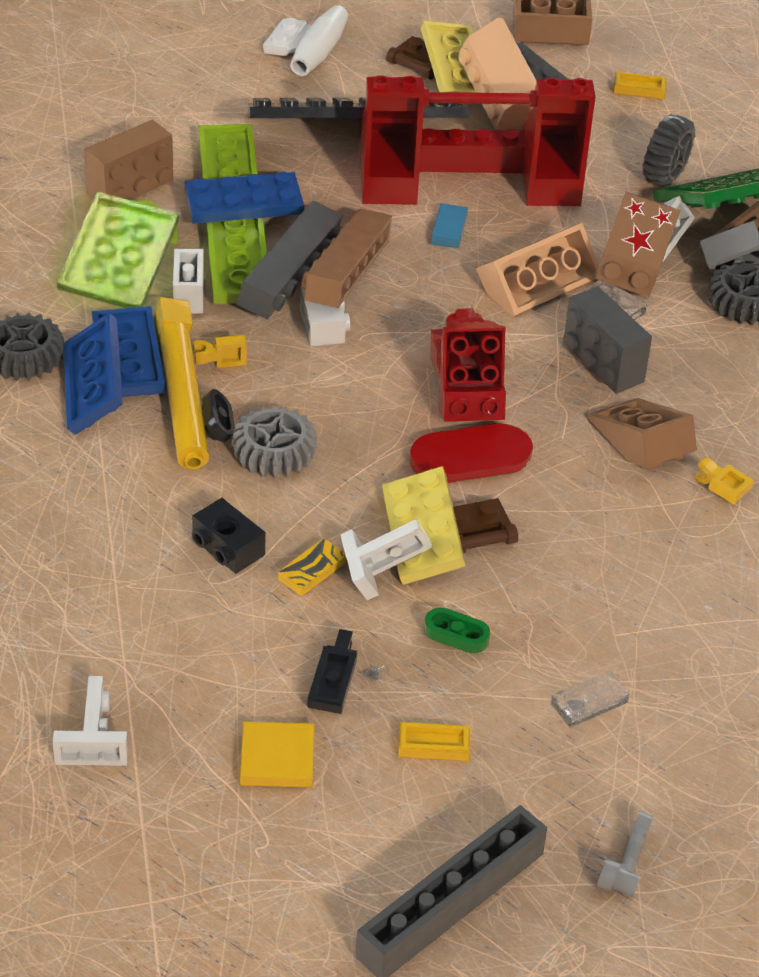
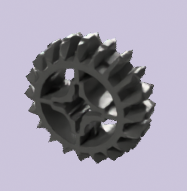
[643,114,696,187]
[708,261,759,325]
[0,312,64,381]

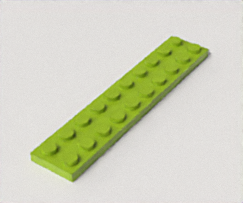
[198,124,267,305]

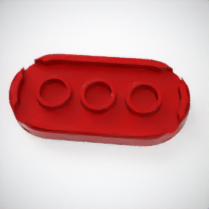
[410,424,533,483]

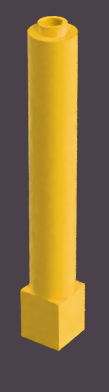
[153,297,209,470]

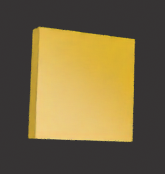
[240,721,314,788]

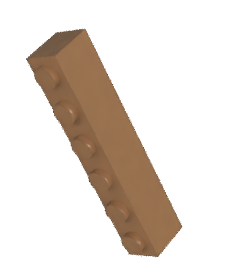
[302,208,392,308]

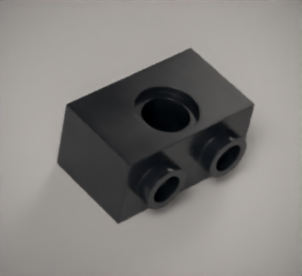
[192,498,266,574]

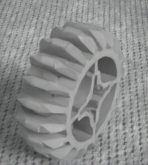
[232,405,317,479]

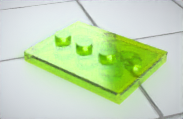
[57,192,179,308]

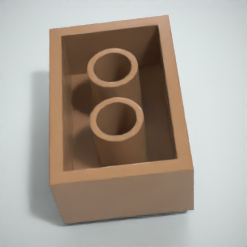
[513,0,592,46]
[84,119,174,210]

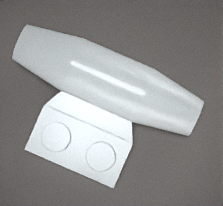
[263,5,348,76]

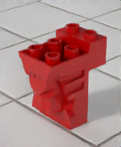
[430,308,506,422]

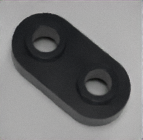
[202,389,235,442]

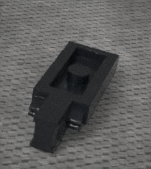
[307,629,357,714]

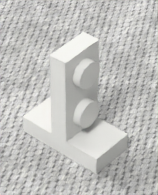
[340,519,433,601]
[53,676,128,766]

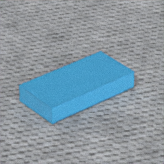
[431,203,468,248]

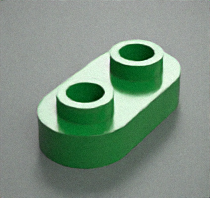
[424,608,490,653]

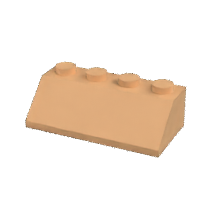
[458,18,536,130]
[476,223,599,316]

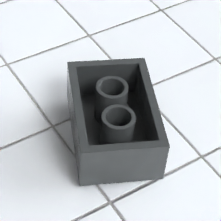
[563,286,652,394]

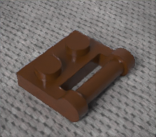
[386,36,435,80]
[453,498,518,553]

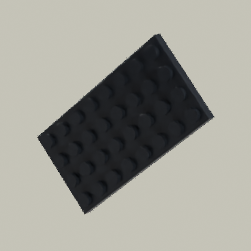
[248,97,469,118]

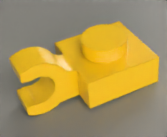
[193,335,247,368]
[694,457,754,505]

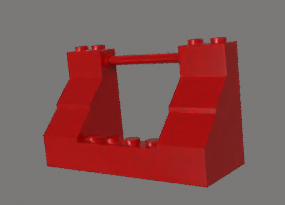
[360,75,596,206]

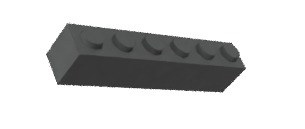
[236,201,343,320]
[355,805,547,977]

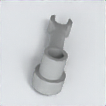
[596,811,653,897]

